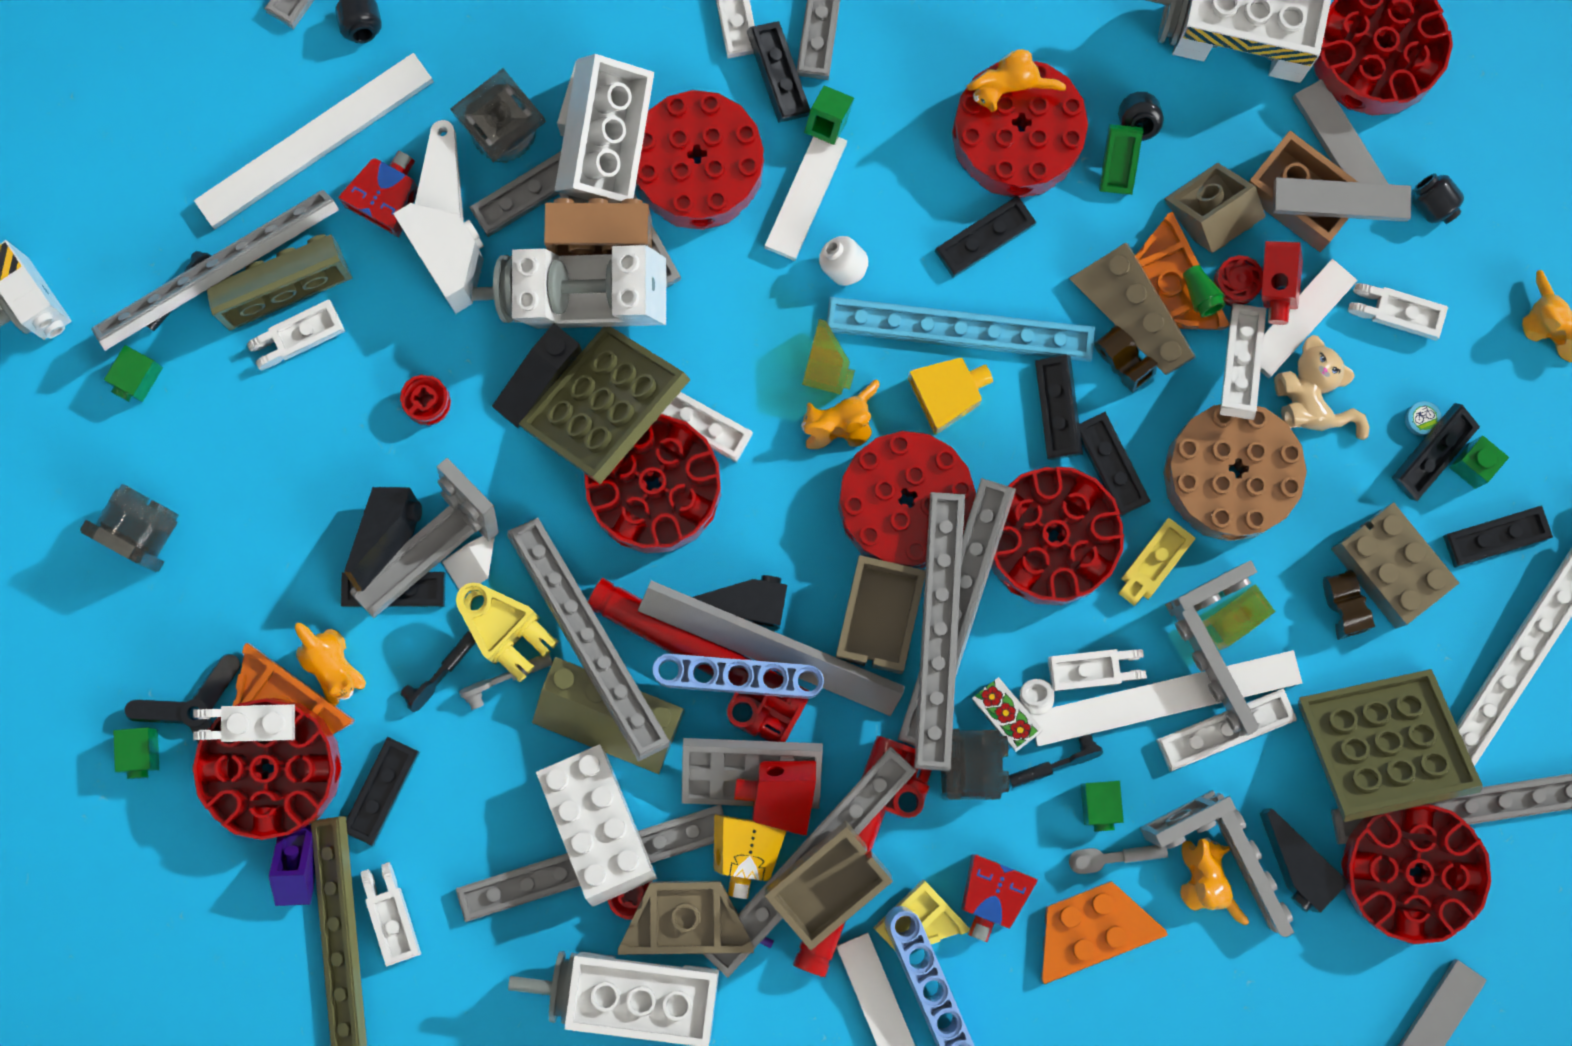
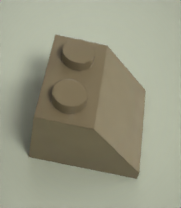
[1165,163,1266,253]

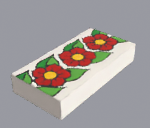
[972,677,1042,752]

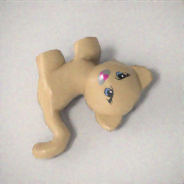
[1274,335,1370,440]

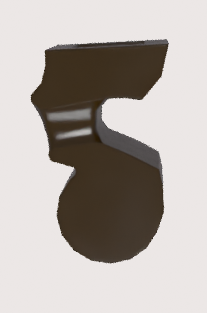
[1094,325,1158,393]
[1323,570,1375,640]

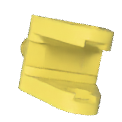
[456,582,559,682]

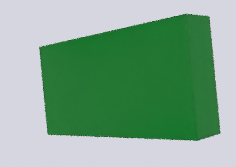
[1099,124,1143,195]

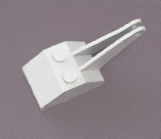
[393,120,484,314]

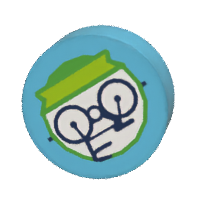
[1405,401,1442,436]

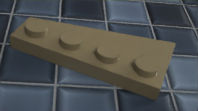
[1069,243,1196,375]

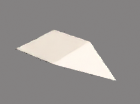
[442,536,495,590]

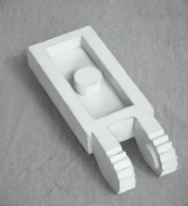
[1348,283,1448,341]
[247,300,346,370]
[1048,649,1147,691]
[193,704,295,742]
[361,862,421,966]

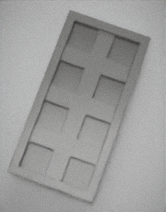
[682,738,823,809]

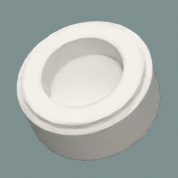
[1020,679,1054,714]

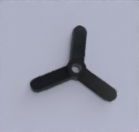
[125,654,240,743]

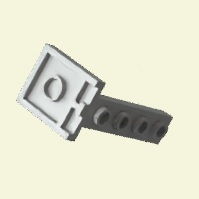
[350,458,499,619]
[1165,560,1258,736]
[1140,790,1294,937]

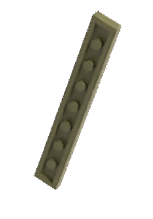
[311,816,367,1046]

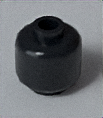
[335,0,382,44]
[1118,91,1164,141]
[1413,173,1464,224]

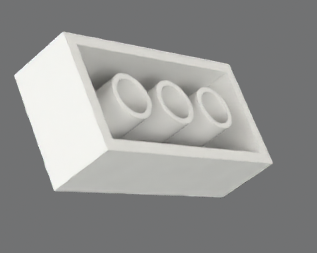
[555,54,654,203]
[536,744,657,907]

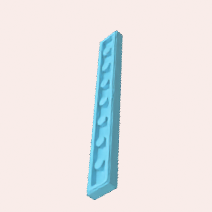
[826,297,1095,362]

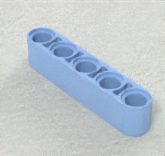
[653,654,824,699]
[885,906,974,1046]

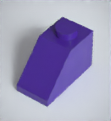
[269,825,315,906]

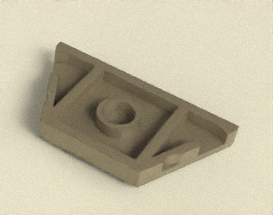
[618,881,754,955]

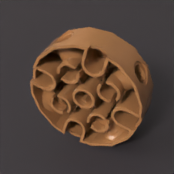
[1163,404,1307,541]

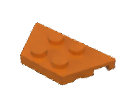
[1135,212,1230,330]
[232,643,355,734]
[1041,881,1168,984]

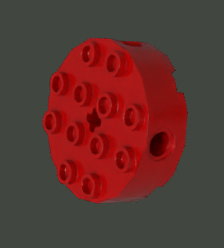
[1313,0,1453,116]
[952,61,1088,198]
[636,90,764,230]
[584,414,721,553]
[838,431,976,569]
[991,467,1124,605]
[193,698,342,840]
[1341,804,1492,944]

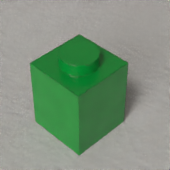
[804,85,854,145]
[104,345,163,402]
[1449,435,1509,489]
[113,727,159,779]
[1080,781,1124,832]

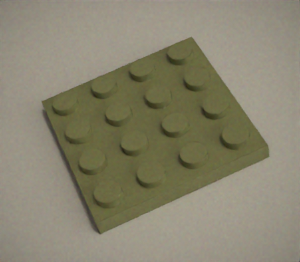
[519,327,690,484]
[1298,669,1483,822]

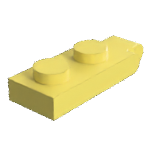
[1118,518,1196,606]

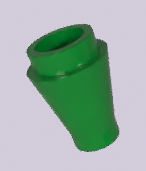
[1182,265,1226,317]

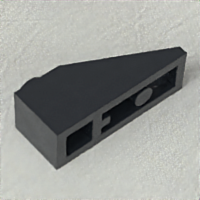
[492,323,582,428]
[344,487,422,591]
[692,575,787,628]
[1260,808,1348,913]

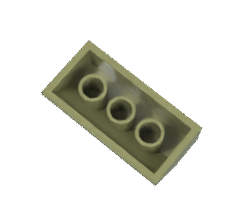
[207,234,353,331]
[532,657,685,774]

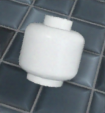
[819,236,868,286]

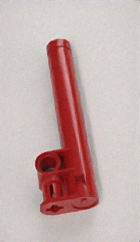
[588,578,809,742]
[793,736,932,978]

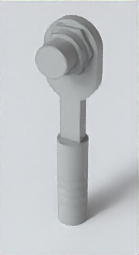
[459,654,553,710]
[1069,845,1168,874]

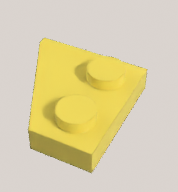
[873,879,970,952]

